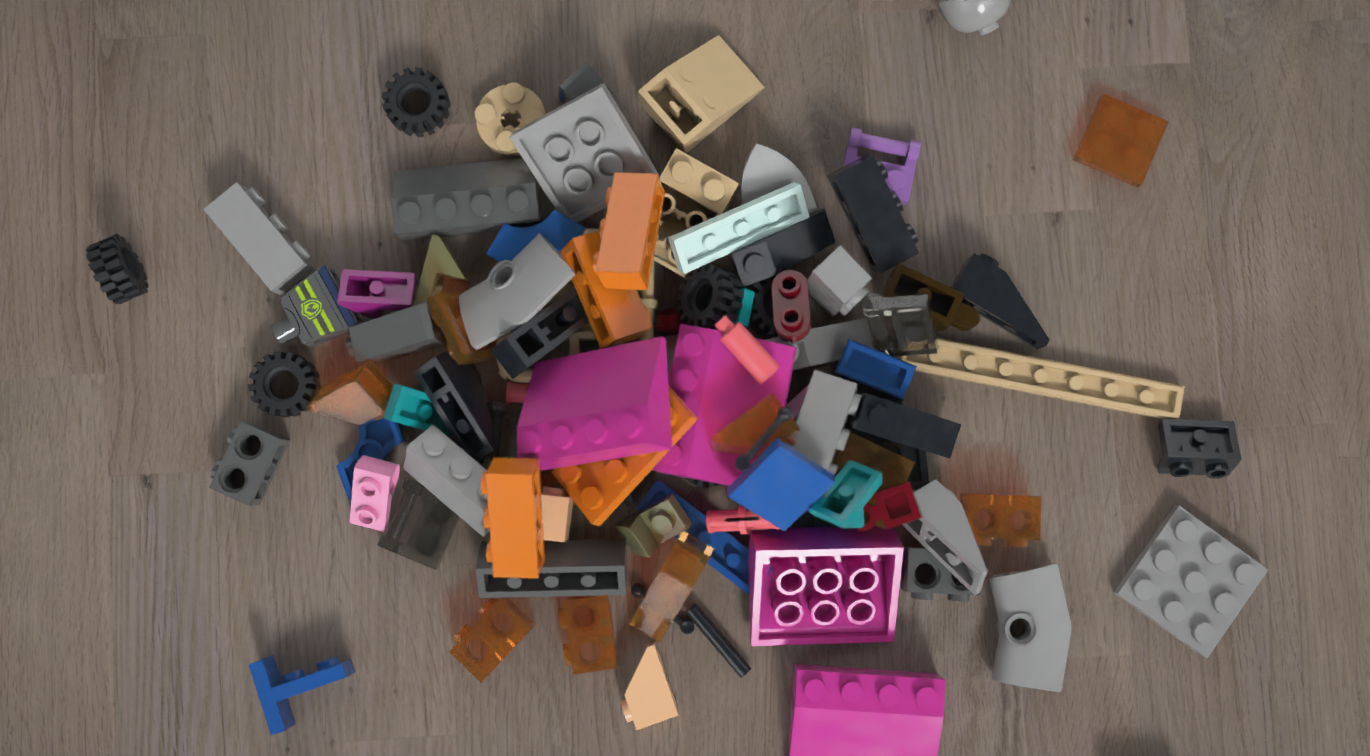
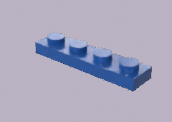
[636,480,772,596]

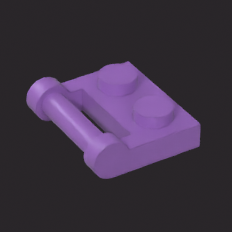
[843,127,921,205]

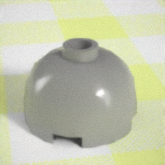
[938,0,1011,36]

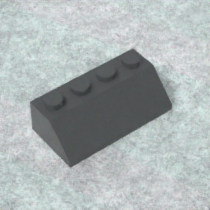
[391,158,543,241]

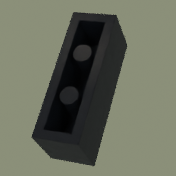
[827,156,919,273]

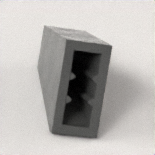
[346,302,447,366]

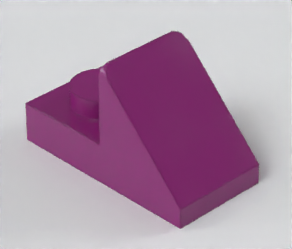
[337,269,417,319]

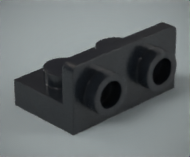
[1157,419,1242,479]

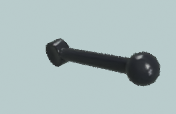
[734,406,793,472]
[631,583,694,634]

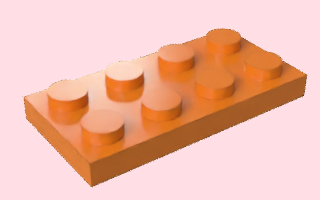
[551,385,698,526]

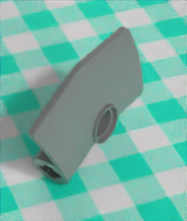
[459,233,575,350]
[989,563,1071,692]

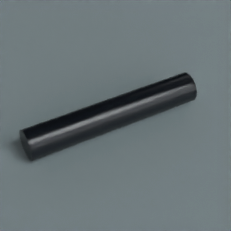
[685,604,752,678]

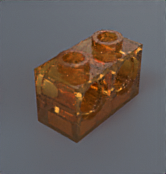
[960,493,1041,547]
[558,595,619,675]
[449,597,536,682]

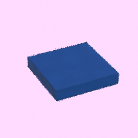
[727,438,835,531]

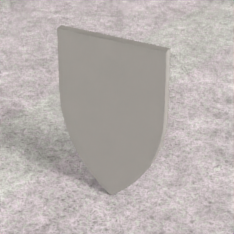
[740,143,818,214]

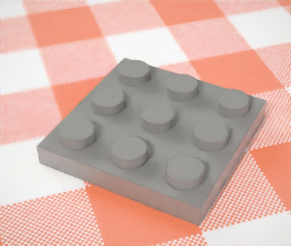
[509,83,660,222]
[1113,505,1268,658]

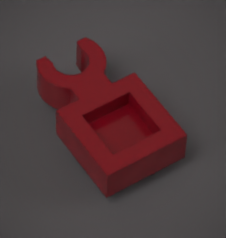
[858,481,923,531]

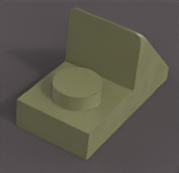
[414,234,470,308]
[614,493,692,558]

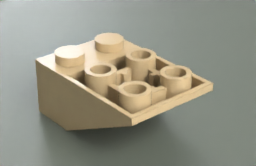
[638,35,765,154]
[653,148,740,278]

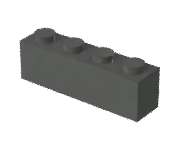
[475,539,628,598]

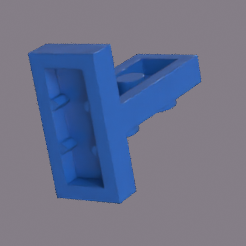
[249,655,355,735]

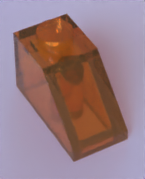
[306,360,393,425]
[709,393,800,458]

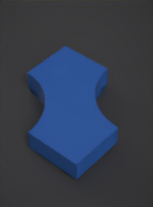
[487,210,586,262]
[336,409,406,500]

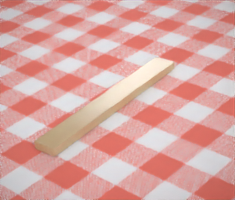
[897,331,1185,419]

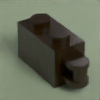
[877,263,980,332]

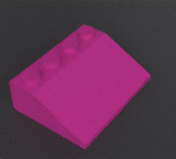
[652,324,797,486]
[517,337,672,470]
[748,526,904,646]
[788,664,946,756]

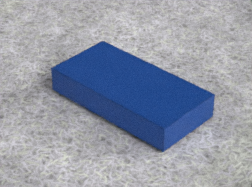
[834,339,917,401]

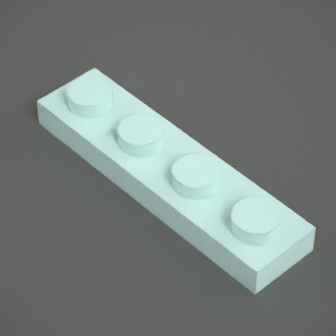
[668,182,810,274]

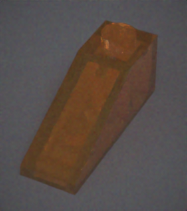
[629,531,714,642]

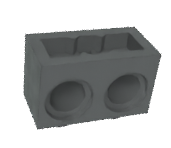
[209,421,290,506]
[901,546,982,601]

